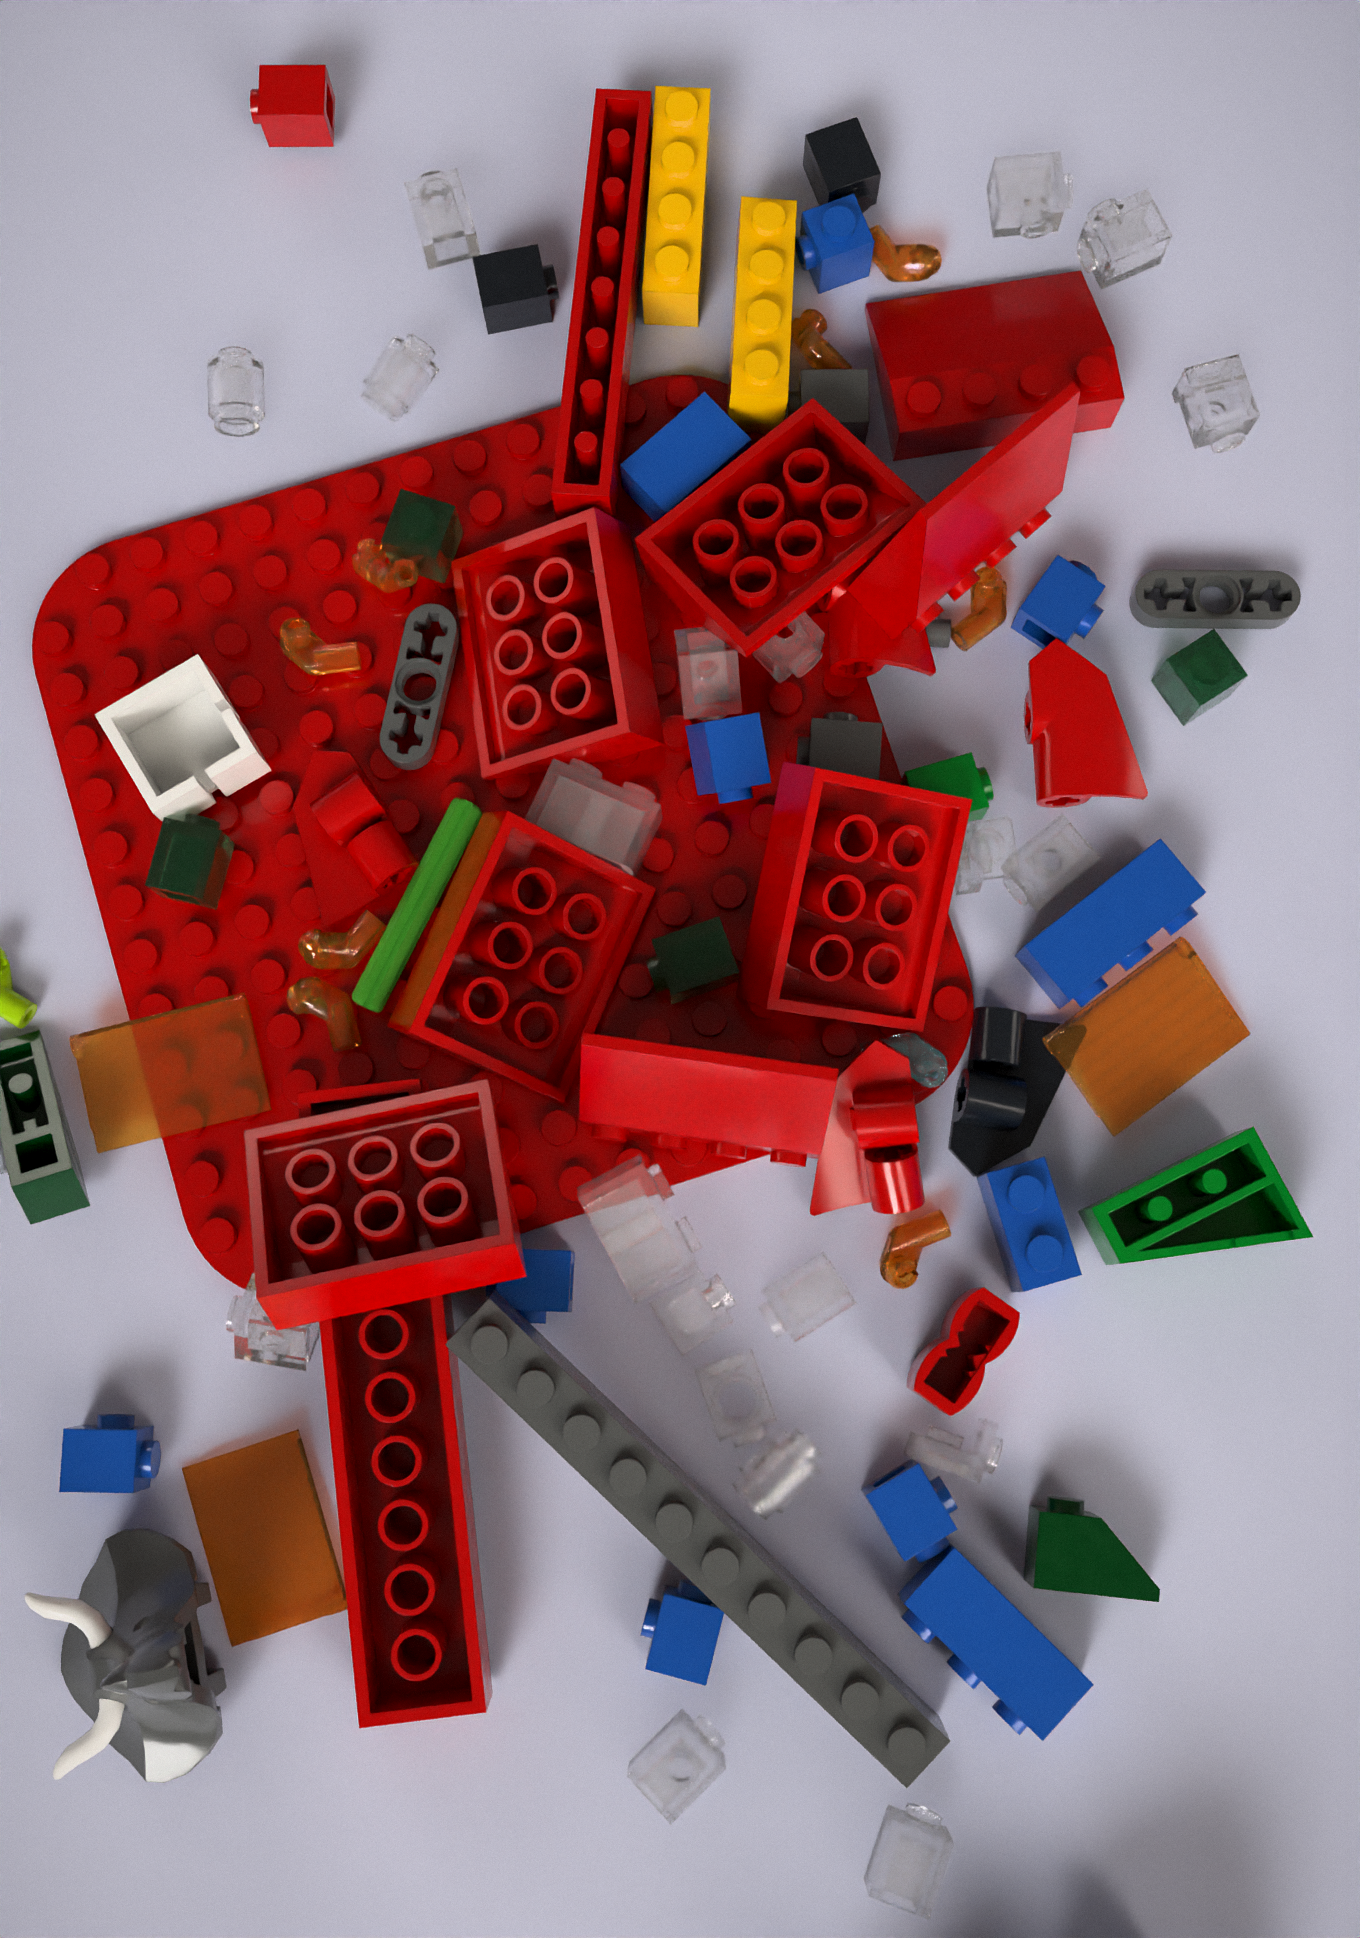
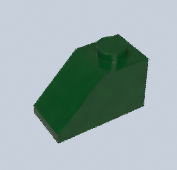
[1023,1496,1160,1602]

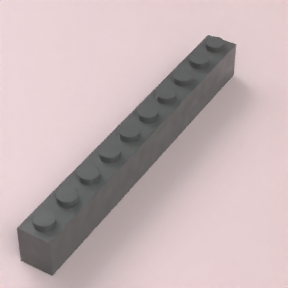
[445,1290,950,1788]

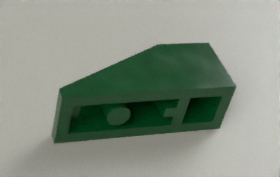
[0,1030,90,1225]

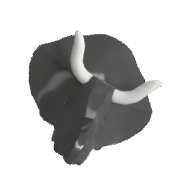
[25,1528,227,1783]

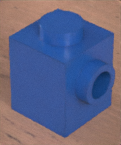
[795,194,875,294]
[1010,555,1106,649]
[685,712,771,804]
[486,1249,575,1324]
[59,1414,161,1493]
[861,1458,958,1563]
[640,1579,724,1686]

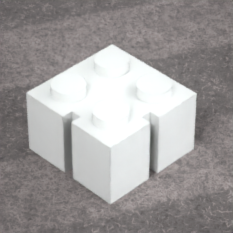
[94,654,271,830]

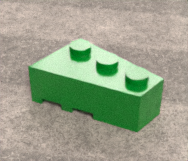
[1078,1126,1313,1265]

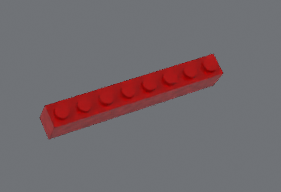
[551,88,653,521]

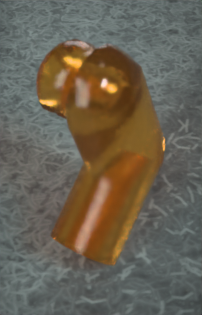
[870,225,942,283]
[791,309,853,370]
[279,617,362,676]
[286,977,362,1052]

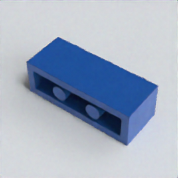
[1015,838,1207,1010]
[897,1543,1094,1741]

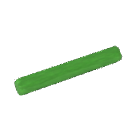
[352,797,482,1013]

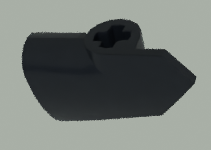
[948,1007,1086,1177]

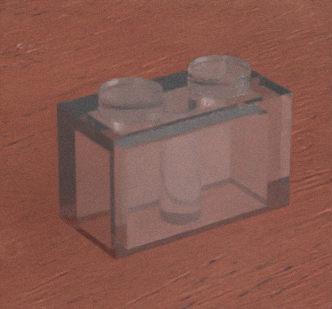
[525,758,662,877]
[577,1154,703,1304]

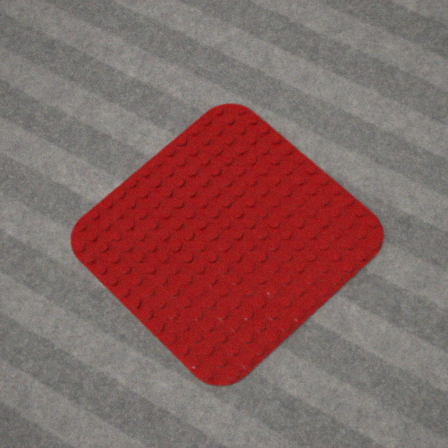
[32,375,974,1294]

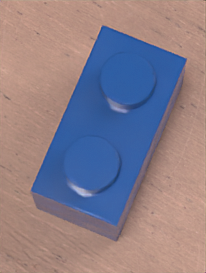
[620,391,751,522]
[977,1156,1082,1292]

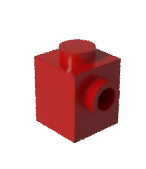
[250,65,335,147]

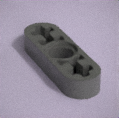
[1129,570,1301,629]
[380,604,460,770]

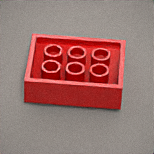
[864,270,1125,461]
[847,382,1081,641]
[634,398,927,658]
[451,507,665,780]
[736,762,972,1032]
[387,810,657,1103]
[579,1032,839,1167]
[244,1079,527,1330]

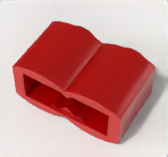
[906,1287,1020,1416]

